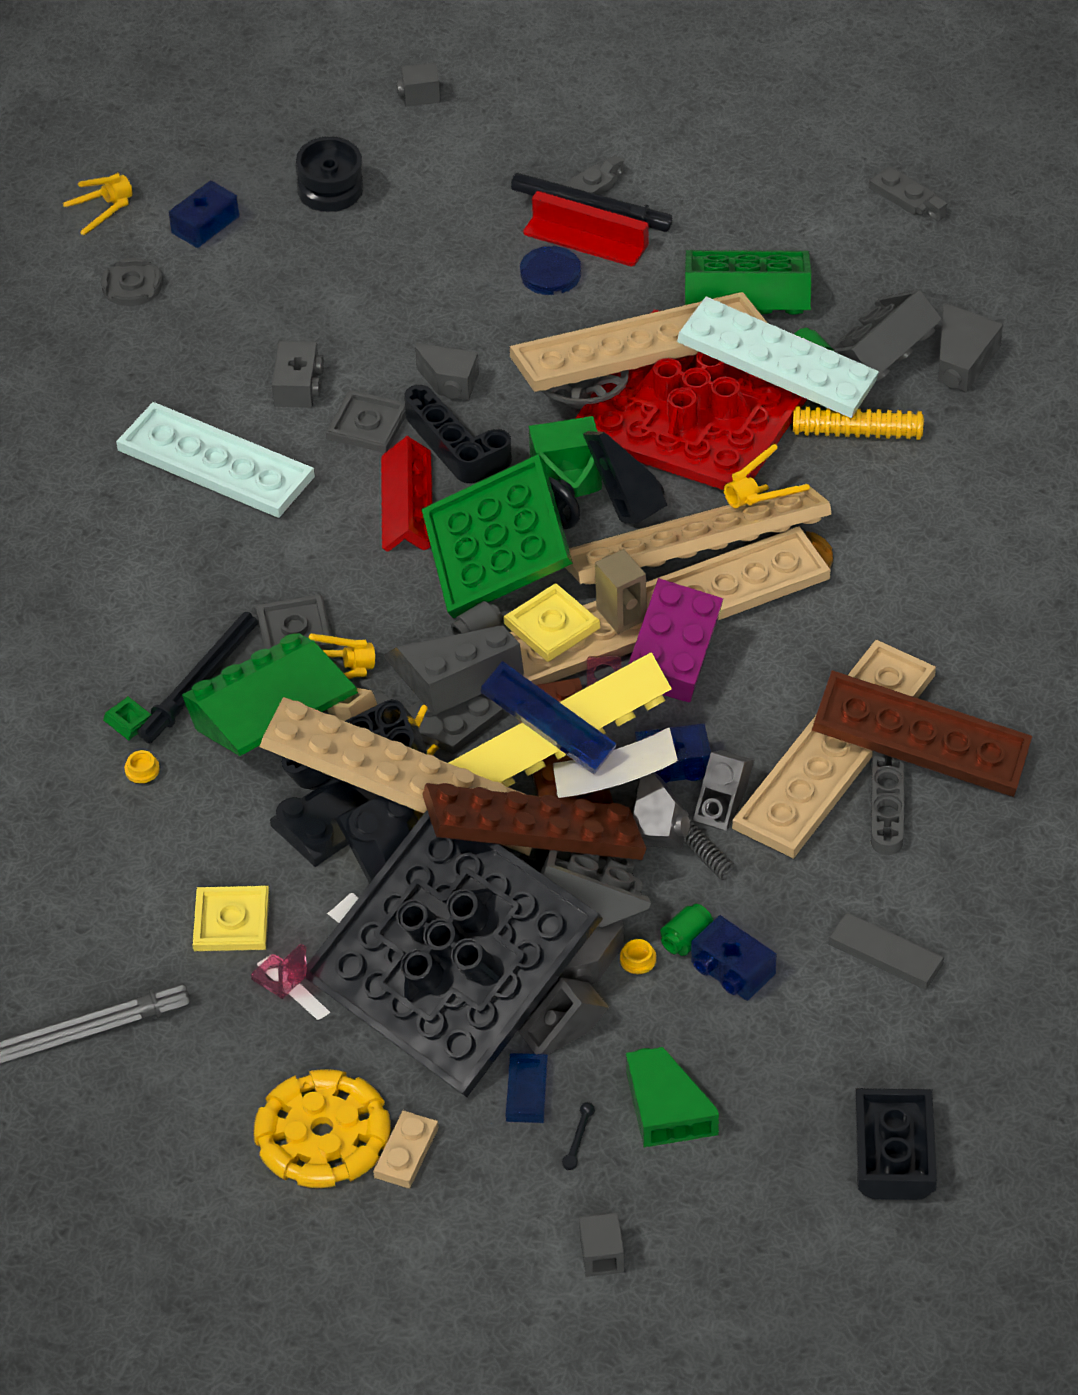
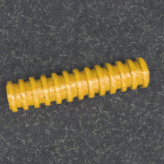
[793,406,924,440]

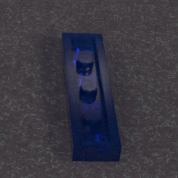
[480,661,617,774]

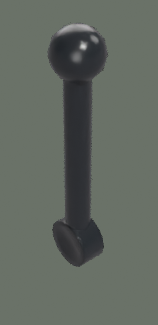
[562,1102,595,1170]

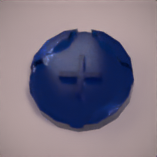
[520,246,581,295]

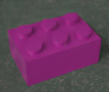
[628,578,724,702]

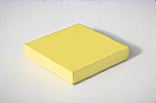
[504,583,600,662]
[193,886,269,951]

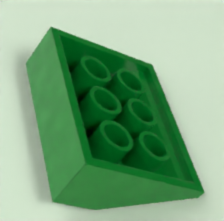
[685,250,811,314]
[182,633,358,756]

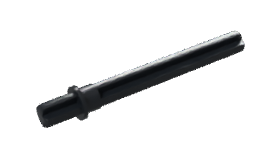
[511,173,673,232]
[138,612,258,743]

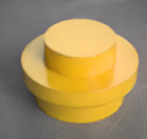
[124,750,160,783]
[620,939,656,974]

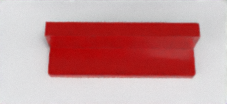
[523,191,649,267]
[381,436,432,552]

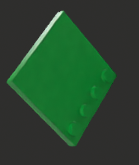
[422,454,573,618]

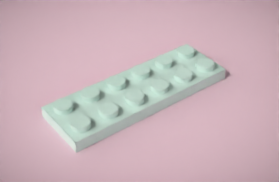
[677,297,879,418]
[116,402,315,518]

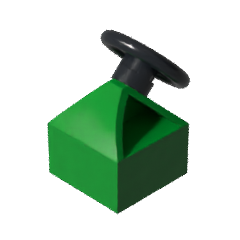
[529,416,602,530]

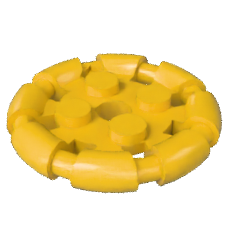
[253,1069,391,1188]

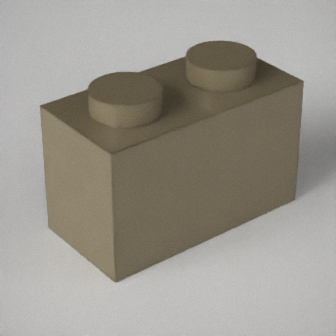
[595,549,647,634]

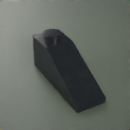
[583,431,668,524]

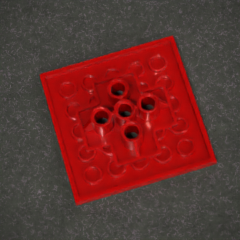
[575,309,807,490]

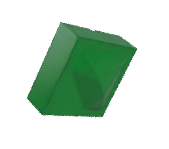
[103,696,152,741]

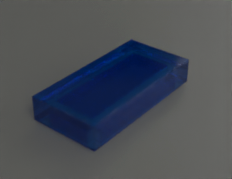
[506,1053,548,1123]

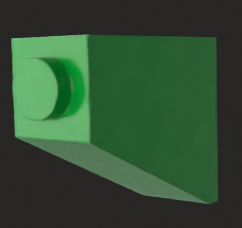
[626,1047,719,1147]

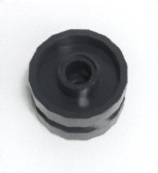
[296,136,363,212]

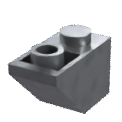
[693,750,754,830]

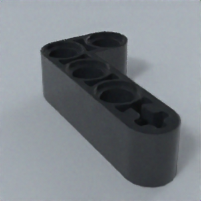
[404,385,512,483]
[281,699,427,789]

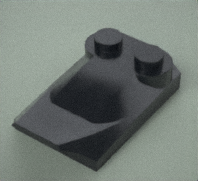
[270,778,380,867]
[336,796,421,919]
[855,1088,937,1200]

